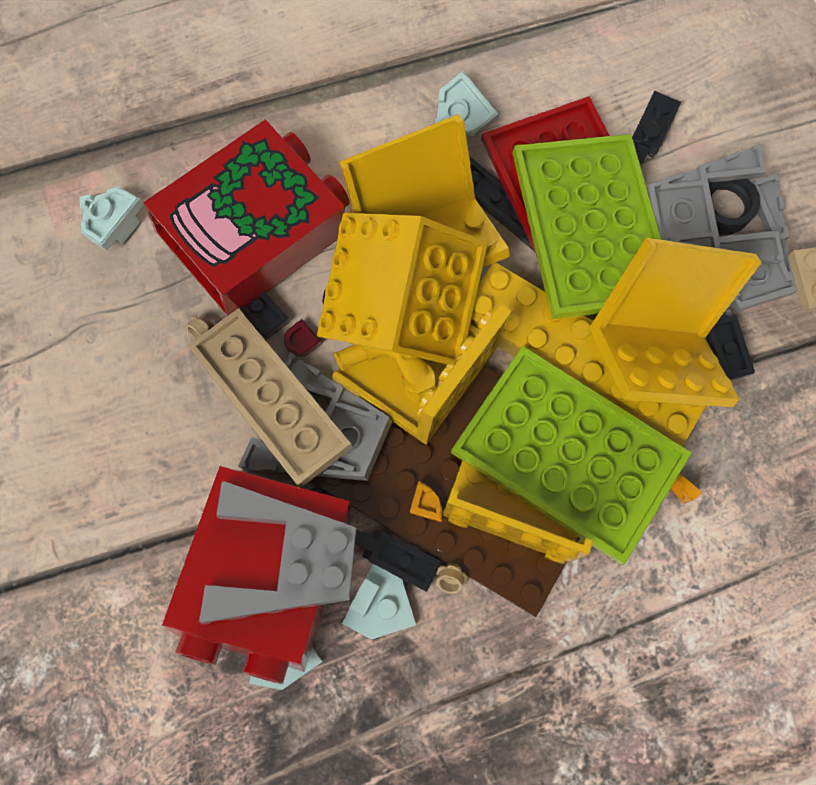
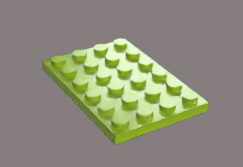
[512,134,661,319]
[451,346,692,565]

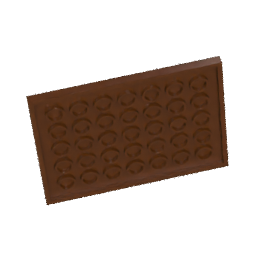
[312,366,580,617]

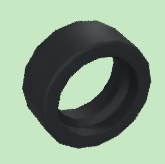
[709,178,760,234]

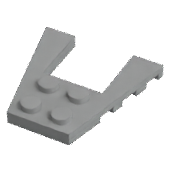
[646,144,784,264]
[731,174,797,312]
[238,353,392,481]
[199,482,356,624]

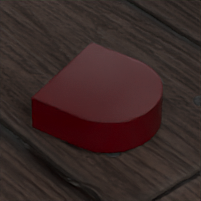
[284,319,322,357]

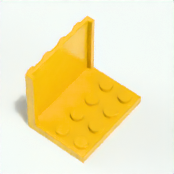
[339,114,510,268]
[317,213,488,365]
[589,238,762,407]
[332,304,512,445]
[443,461,593,564]

